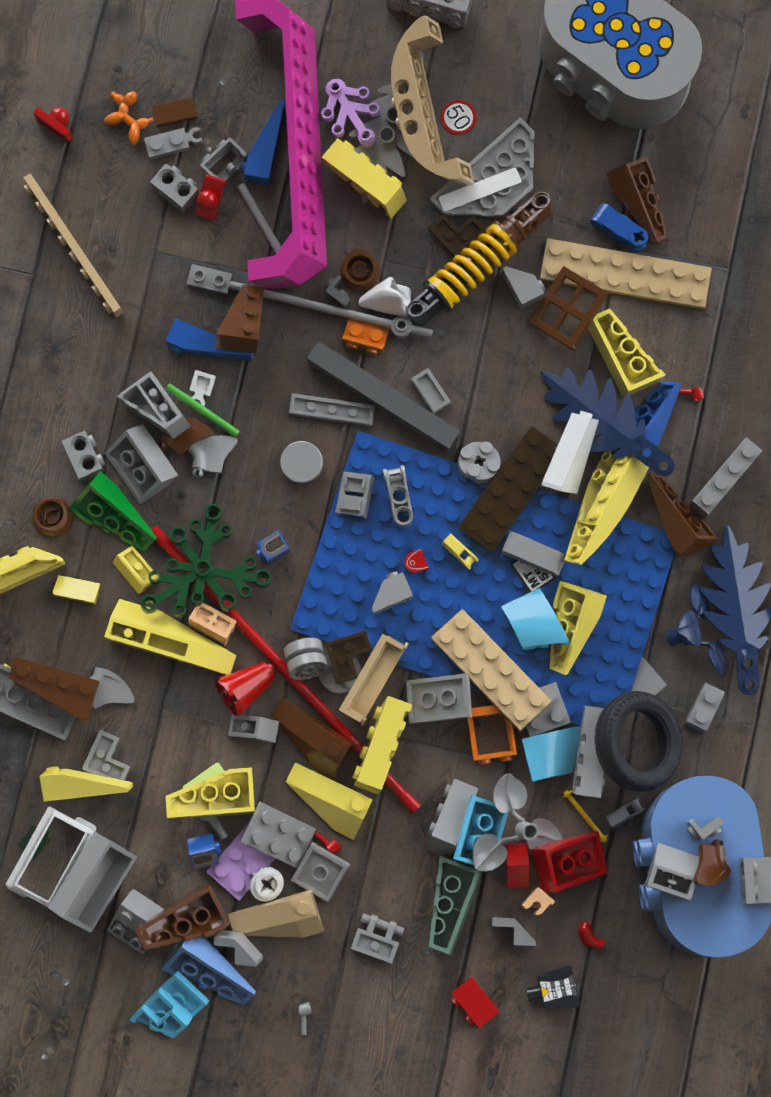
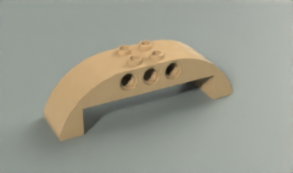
[391,15,474,185]

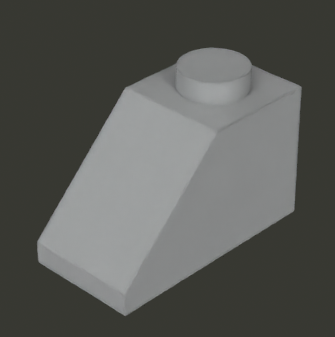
[501,266,545,310]
[372,571,413,615]
[228,714,279,743]

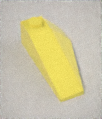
[549,581,607,675]
[286,763,373,840]
[166,767,255,818]

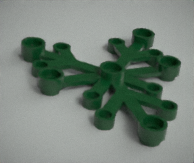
[141,504,271,618]

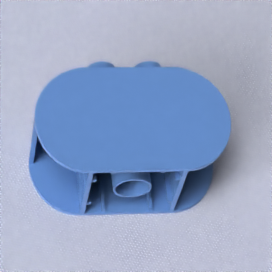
[632,776,771,957]

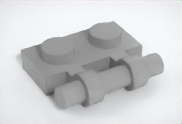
[351,913,404,964]

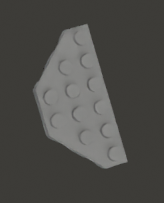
[429,117,534,218]

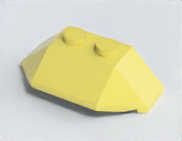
[0,546,65,594]

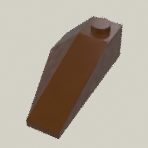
[607,157,667,243]
[134,885,231,950]

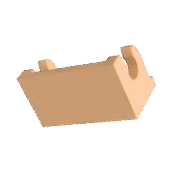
[188,603,237,646]
[520,887,555,915]

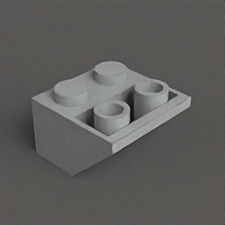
[644,843,699,901]
[107,889,164,954]

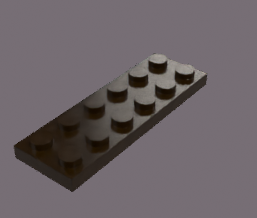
[458,426,558,553]

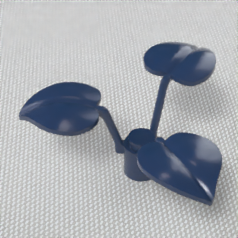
[666,583,727,678]

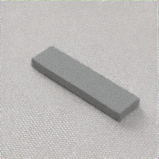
[289,393,375,427]

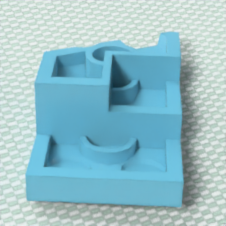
[501,588,570,650]
[521,726,581,782]
[129,970,209,1039]

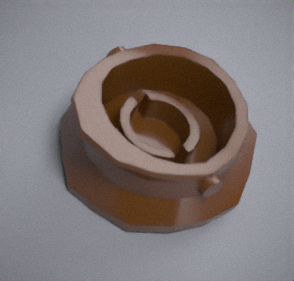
[340,249,381,292]
[33,497,73,537]

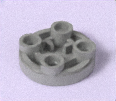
[280,441,323,484]

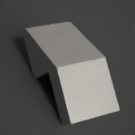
[491,917,536,946]
[214,930,263,967]

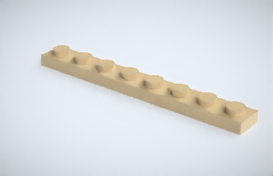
[23,173,123,318]

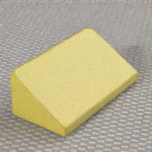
[113,546,159,594]
[52,575,100,605]

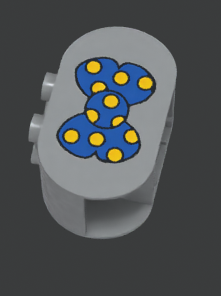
[538,0,702,129]

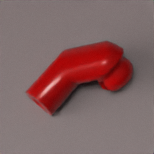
[578,922,605,951]

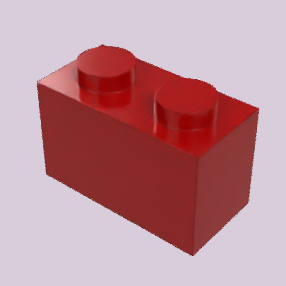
[451,976,500,1028]

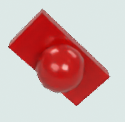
[33,107,73,143]
[195,174,226,221]

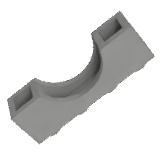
[690,437,763,519]

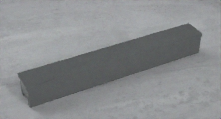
[307,341,460,452]

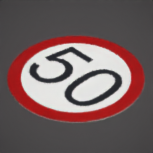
[441,100,477,134]

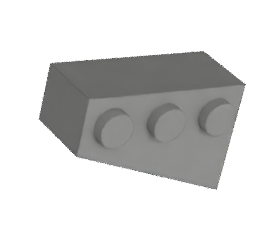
[117,371,191,439]
[426,779,479,859]

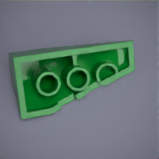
[69,471,157,551]

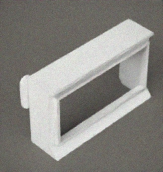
[5,806,97,907]

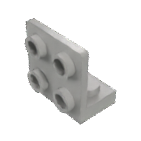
[739,857,771,904]

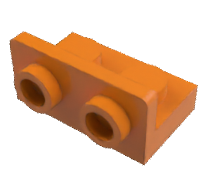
[342,318,389,355]

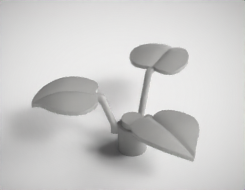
[473,773,563,871]

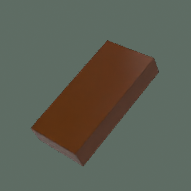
[152,97,197,127]

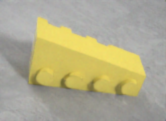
[588,309,665,398]
[352,696,412,794]

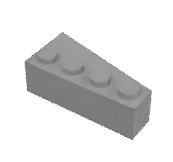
[572,705,605,798]

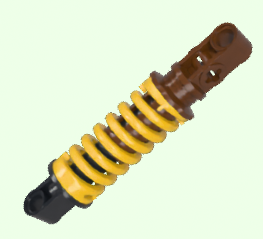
[407,192,553,326]

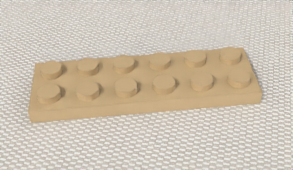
[431,609,552,731]

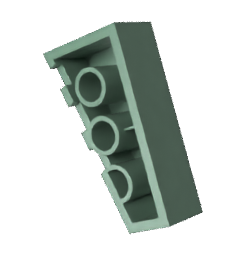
[429,856,483,956]

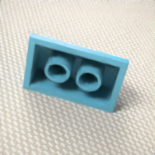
[453,795,509,871]

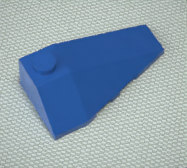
[616,381,681,457]

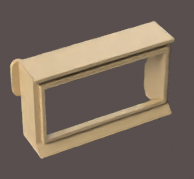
[339,634,409,726]

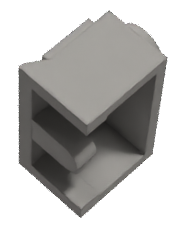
[200,137,248,181]

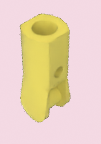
[441,534,479,570]

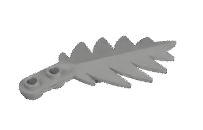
[349,51,424,203]

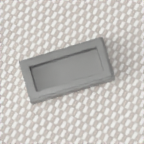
[411,368,451,414]

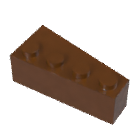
[9,657,100,723]

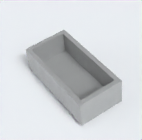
[48,832,137,933]

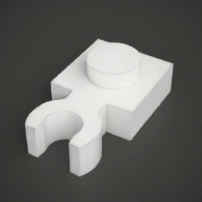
[190,370,216,407]

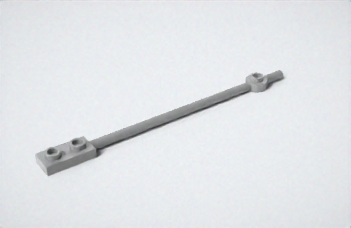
[187,264,433,338]

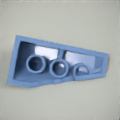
[161,937,256,1005]

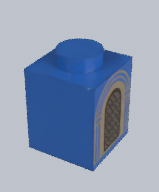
[255,530,290,564]
[187,833,222,869]

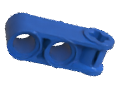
[590,203,648,252]

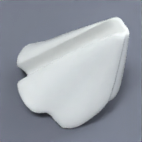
[358,277,411,317]

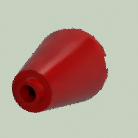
[214,662,276,716]

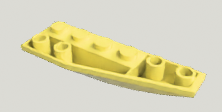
[564,450,649,565]
[104,599,236,675]

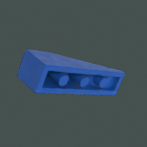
[241,100,285,185]
[165,318,254,361]

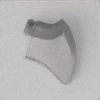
[188,435,238,478]
[90,667,135,709]

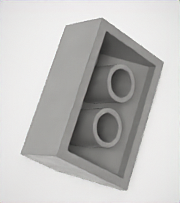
[105,424,178,504]

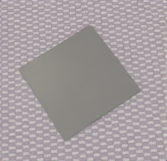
[631,657,667,695]

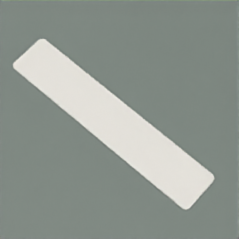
[439,168,521,211]

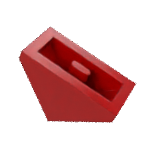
[505,843,529,888]

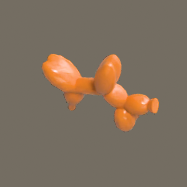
[104,91,154,145]

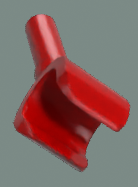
[678,387,704,401]
[313,830,341,853]

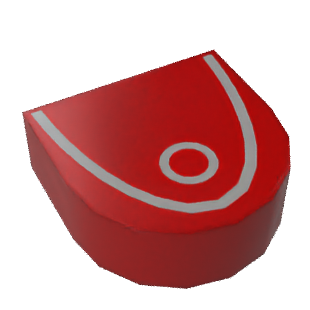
[404,548,429,574]

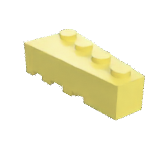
[322,138,407,219]

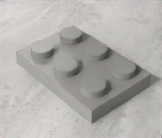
[406,673,472,724]
[241,801,316,868]

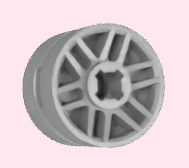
[283,638,328,680]

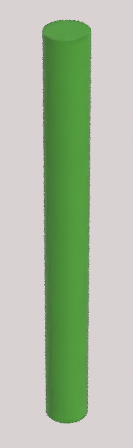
[165,383,240,437]

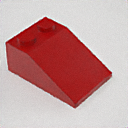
[531,831,608,893]

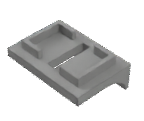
[335,471,374,519]

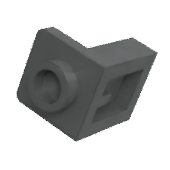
[325,276,350,309]

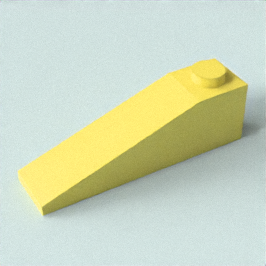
[39,766,133,802]

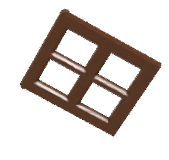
[528,266,609,350]

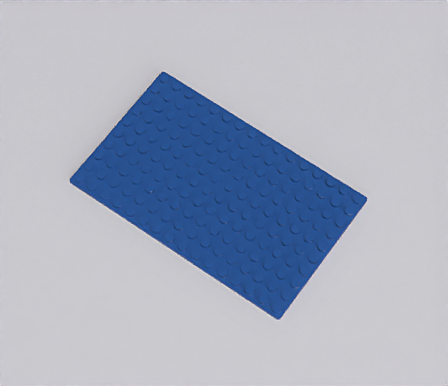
[291,432,675,726]

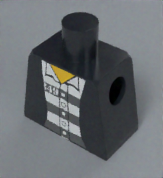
[526,964,580,1008]

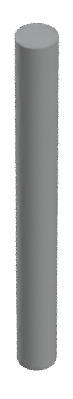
[237,183,281,253]

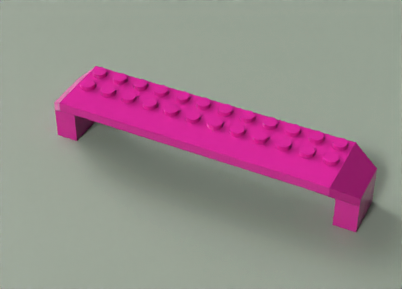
[235,0,327,290]

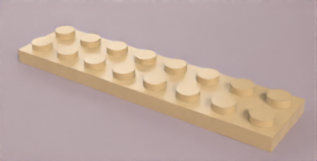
[540,238,712,310]

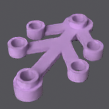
[321,79,380,148]

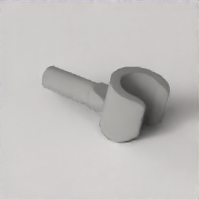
[299,1002,312,1035]

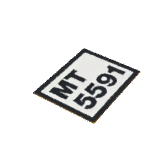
[510,560,557,593]

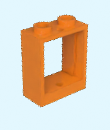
[467,705,517,765]

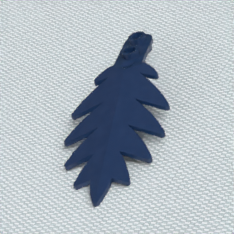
[541,367,675,477]
[699,525,771,695]

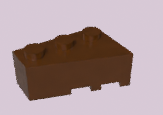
[214,284,264,354]

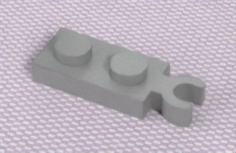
[144,127,203,160]

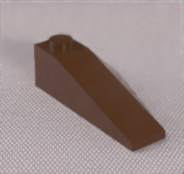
[647,473,718,555]
[272,697,355,780]

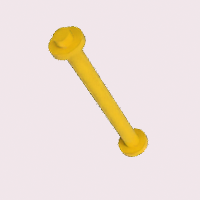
[563,790,608,843]

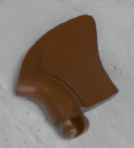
[157,416,213,456]
[693,839,731,886]

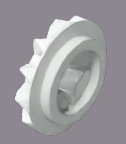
[249,866,284,902]

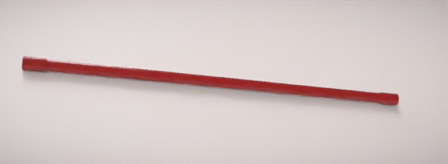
[151,526,421,814]

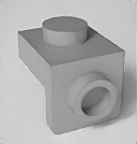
[686,816,724,840]

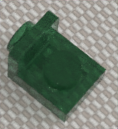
[18,825,52,859]

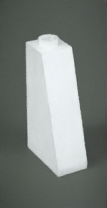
[542,411,599,494]

